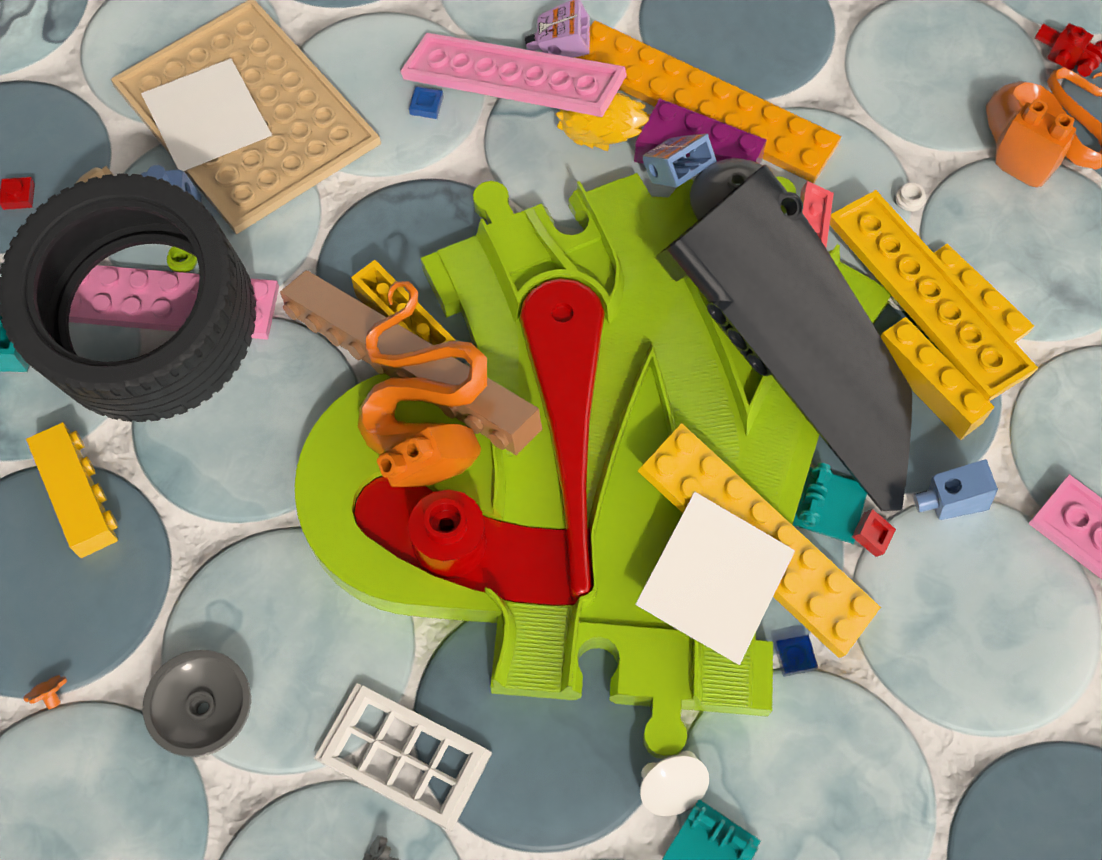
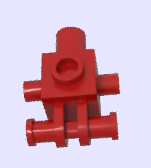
[1034,23,1102,77]

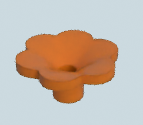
[23,675,67,709]

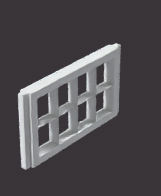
[314,683,492,832]

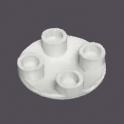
[640,751,709,816]

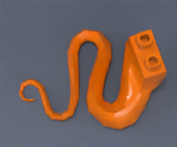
[986,68,1102,187]
[358,281,487,487]

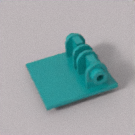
[792,463,867,544]
[662,799,761,860]

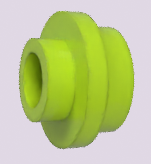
[167,247,198,273]

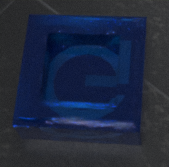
[774,634,818,677]

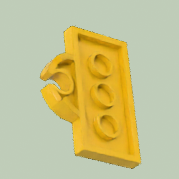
[916,244,1034,343]

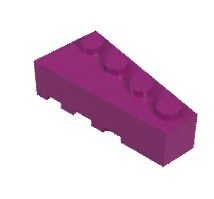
[634,99,767,164]

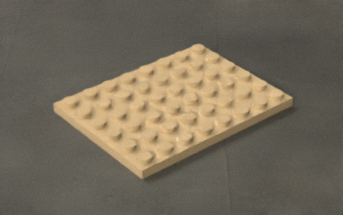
[111,0,381,235]

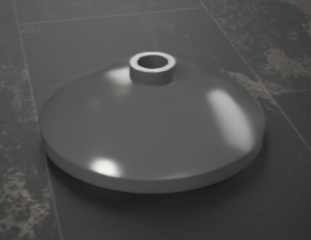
[690,158,781,220]
[142,650,251,757]

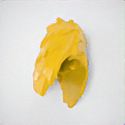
[556,93,650,151]

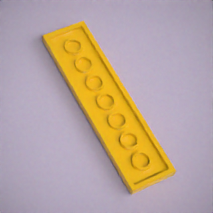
[829,190,1038,401]
[638,423,881,658]

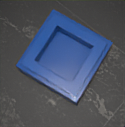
[409,86,444,119]

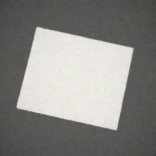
[141,58,272,171]
[635,492,795,665]

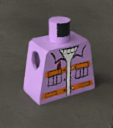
[525,0,590,58]

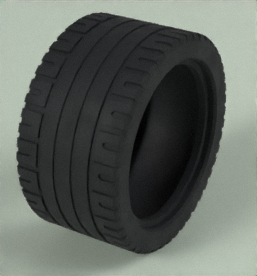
[0,173,256,422]

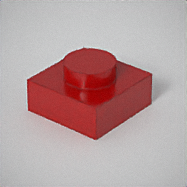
[0,177,35,210]
[852,509,896,557]

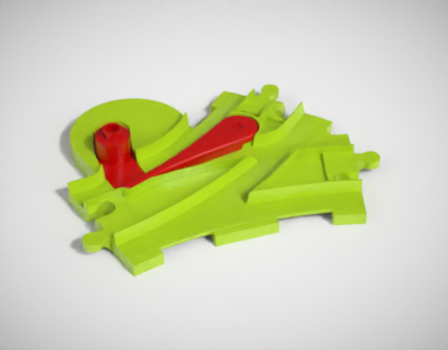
[294,173,892,760]

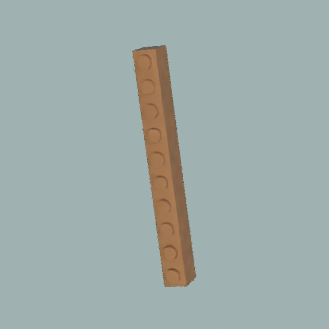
[280,270,542,455]

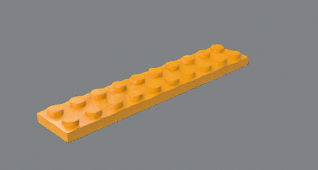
[573,20,842,184]

